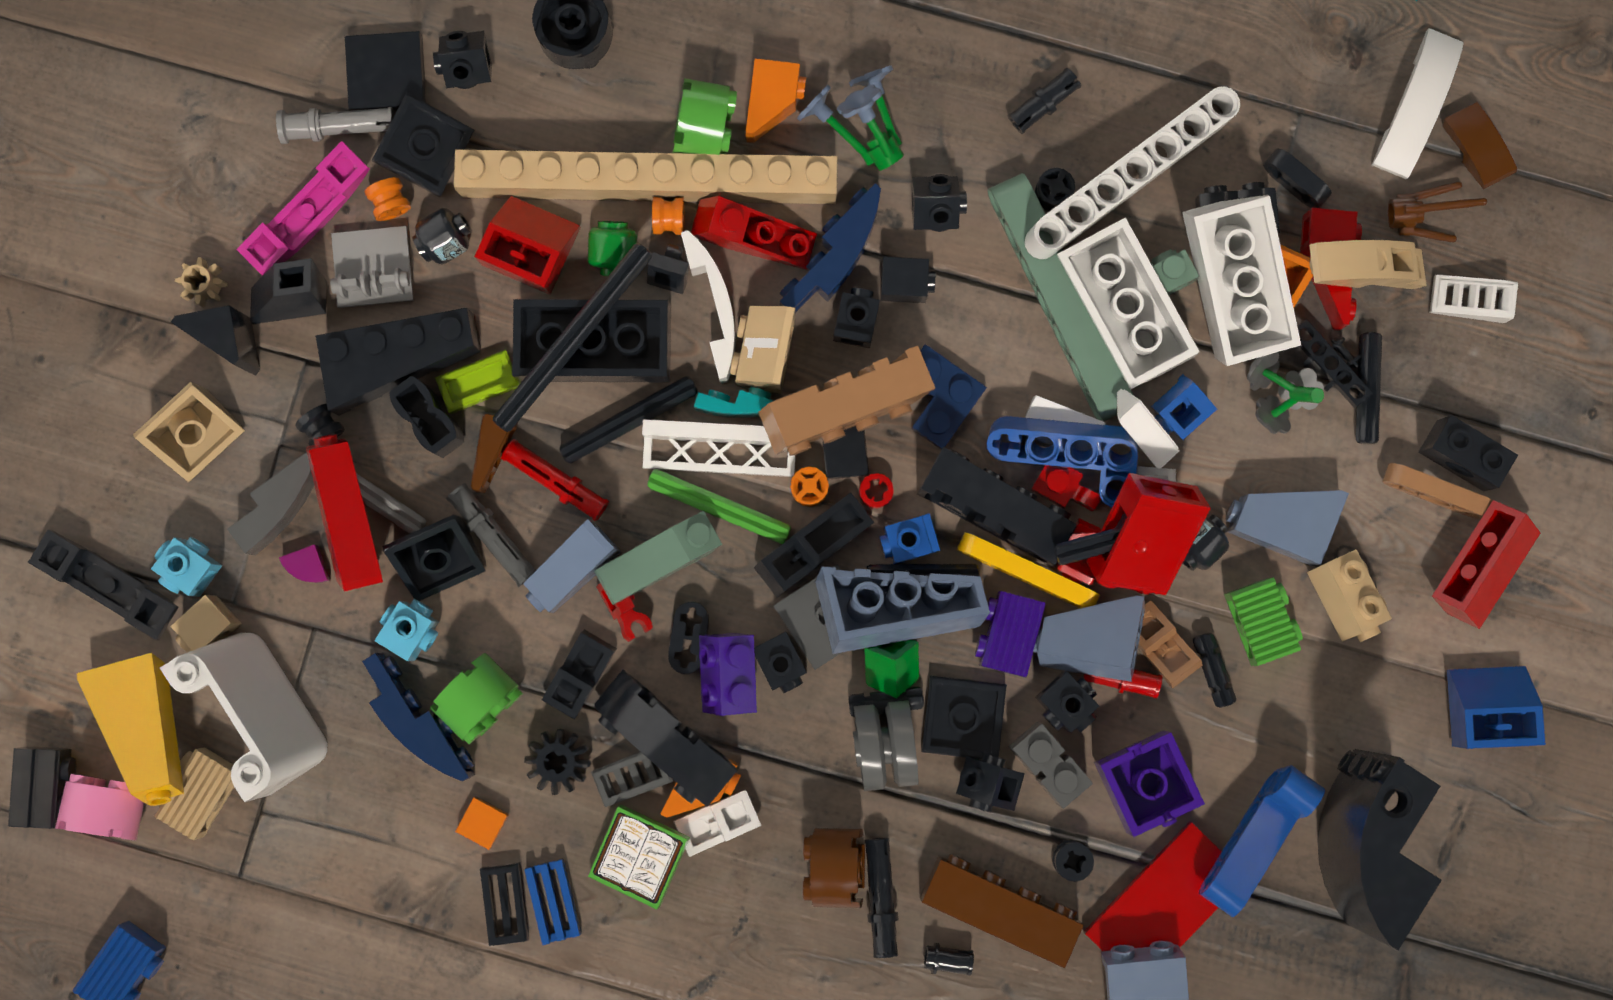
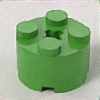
[672,78,737,155]
[430,653,523,744]

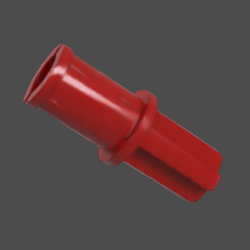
[1084,669,1163,699]

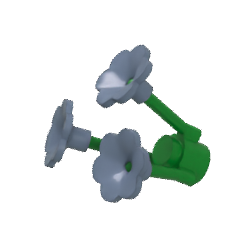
[797,65,904,171]

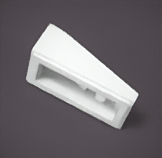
[1429,275,1518,323]

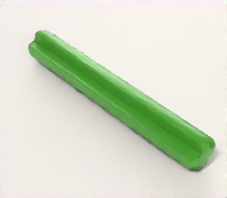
[647,469,791,544]

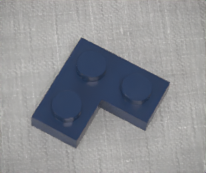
[912,344,987,450]

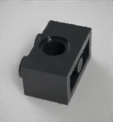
[1418,415,1518,491]

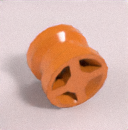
[364,177,411,221]
[652,197,685,235]
[790,466,829,507]

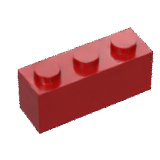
[1432,500,1541,629]

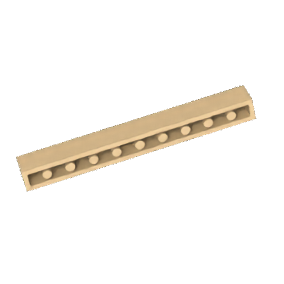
[454,150,837,204]

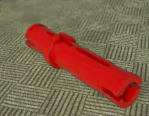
[501,439,609,521]

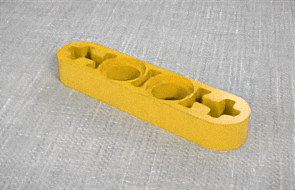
[957,532,1100,609]

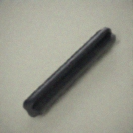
[559,376,698,464]

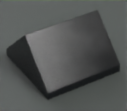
[171,305,260,376]
[382,514,486,601]

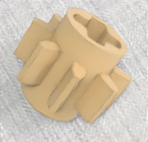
[175,257,228,307]

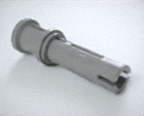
[276,107,394,144]

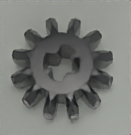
[524,728,591,795]

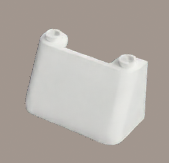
[160,633,327,802]

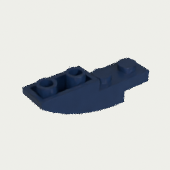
[779,183,881,313]
[362,653,475,781]

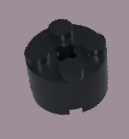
[532,0,613,69]

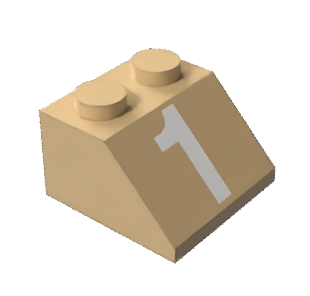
[730,306,795,394]

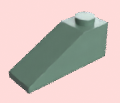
[594,511,722,605]

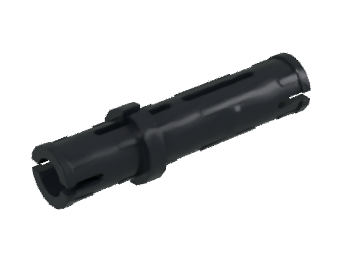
[865,838,899,958]

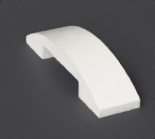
[1372,28,1464,179]
[681,231,736,384]

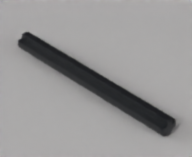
[492,243,652,432]

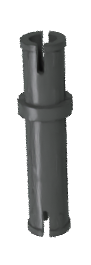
[446,483,536,587]

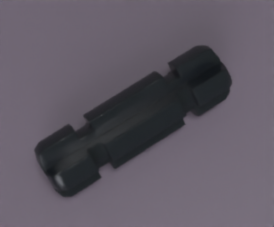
[1193,633,1236,708]
[848,687,924,717]

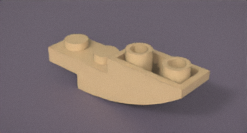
[1309,240,1427,289]

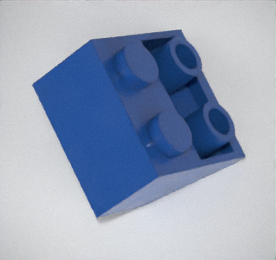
[1447,666,1546,749]

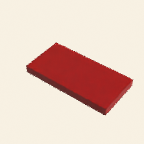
[1083,821,1222,952]

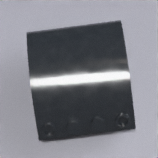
[1317,749,1442,950]

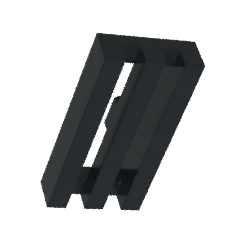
[480,862,529,946]

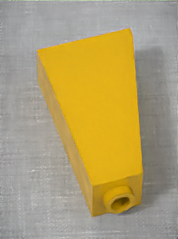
[77,653,184,806]

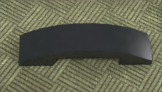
[28,529,179,640]

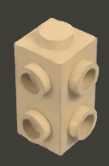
[1307,549,1392,642]

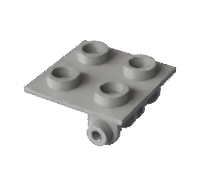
[330,226,414,308]

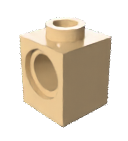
[170,595,242,653]

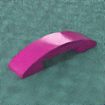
[236,141,370,276]

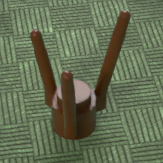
[1388,182,1488,243]

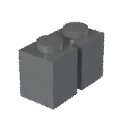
[1008,722,1093,809]

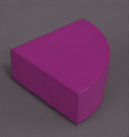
[279,544,330,583]

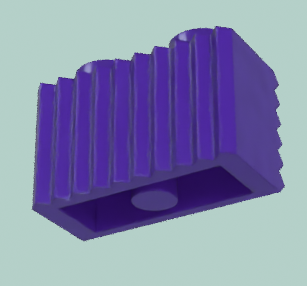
[975,591,1046,678]

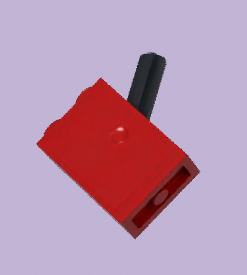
[1054,473,1211,596]

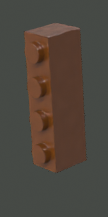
[920,854,1084,968]

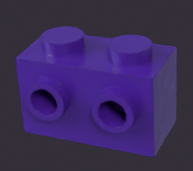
[699,633,757,716]

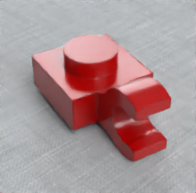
[1031,465,1101,512]
[596,583,653,642]

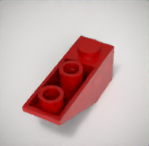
[691,196,817,270]
[1300,207,1362,331]

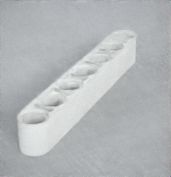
[1025,87,1240,259]

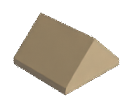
[133,382,245,482]

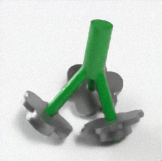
[1247,352,1324,434]

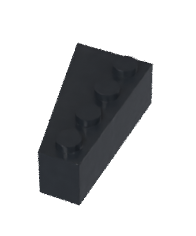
[315,308,481,416]
[917,447,1077,567]

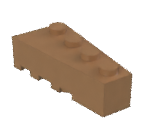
[758,345,935,456]

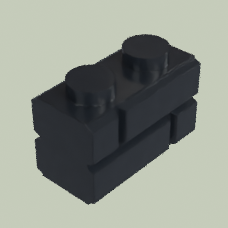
[8,747,77,829]

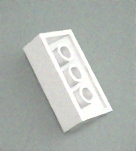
[1182,195,1301,366]
[1057,218,1199,390]

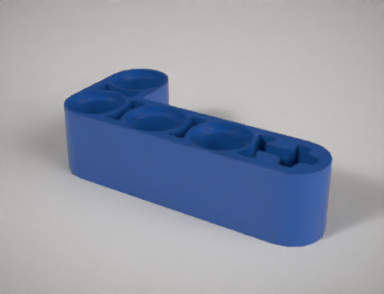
[986,416,1139,507]
[1199,765,1325,917]

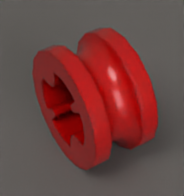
[859,473,894,509]

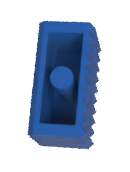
[72,921,166,1000]

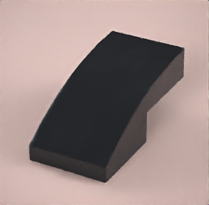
[542,629,617,720]

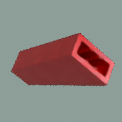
[306,434,383,592]

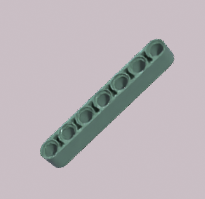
[987,173,1133,422]

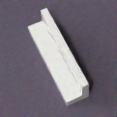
[642,419,796,477]

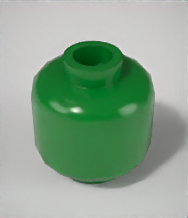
[587,221,637,276]

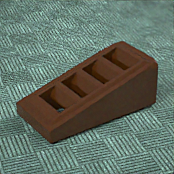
[470,414,518,494]

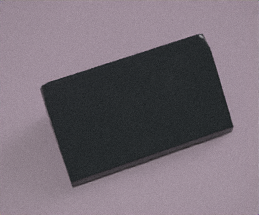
[823,426,869,480]

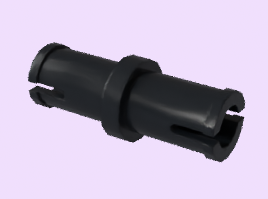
[1007,68,1082,134]

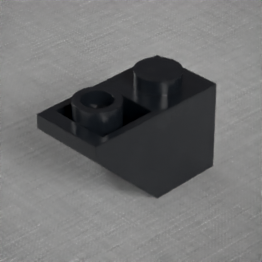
[250,258,327,324]

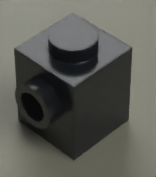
[754,632,807,694]

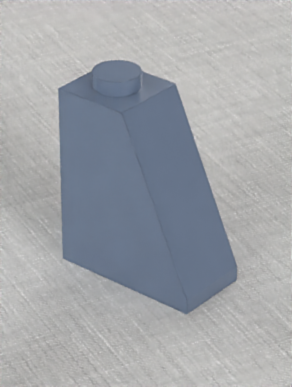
[1226,490,1349,566]
[523,519,621,613]
[1033,595,1145,682]

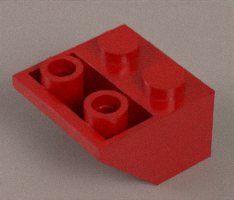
[474,196,581,295]

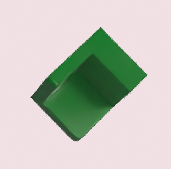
[864,640,919,698]

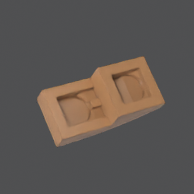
[1138,600,1203,688]

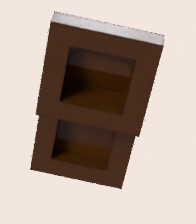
[1443,102,1517,189]

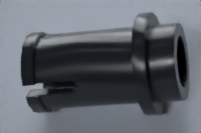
[924,943,974,976]

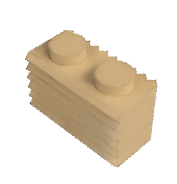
[154,747,235,840]

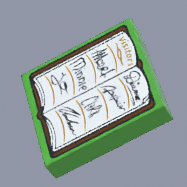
[588,805,690,910]

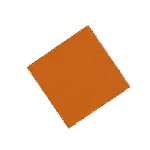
[455,797,509,850]

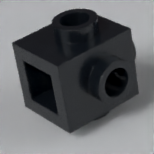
[433,30,492,89]
[912,174,967,232]
[1035,671,1099,733]
[956,753,1025,812]

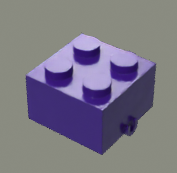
[1094,730,1205,837]

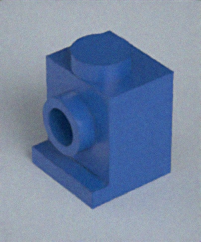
[1151,374,1217,440]
[879,513,940,564]

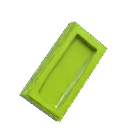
[435,350,520,414]

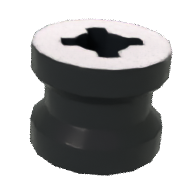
[1034,167,1075,211]
[295,404,345,446]
[1052,839,1094,882]

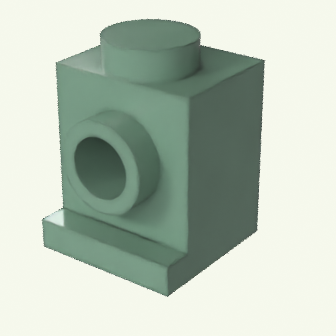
[1150,249,1199,296]

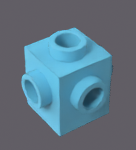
[151,536,222,597]
[375,599,439,661]

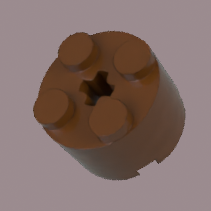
[803,828,865,908]

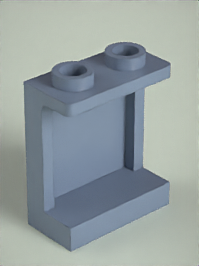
[1101,941,1189,1000]

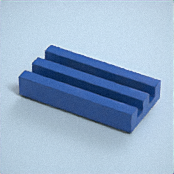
[524,859,581,945]

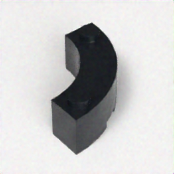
[594,669,738,807]

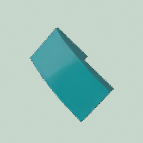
[694,387,773,418]

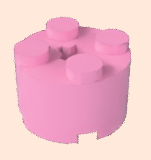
[55,774,144,841]

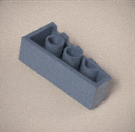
[815,567,990,654]

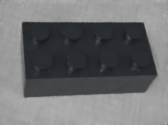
[512,299,671,383]

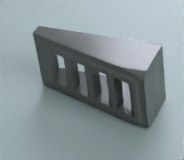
[591,751,674,807]

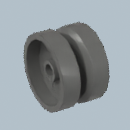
[853,700,919,791]

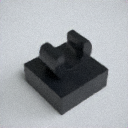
[647,244,689,294]

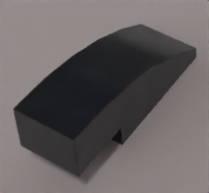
[754,492,874,597]

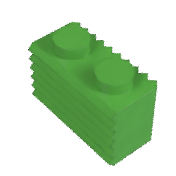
[1224,577,1303,666]

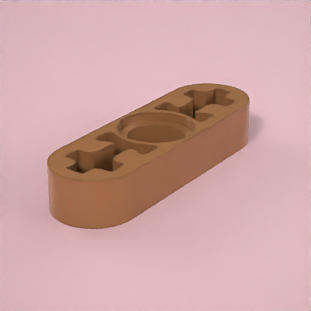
[1382,463,1493,520]

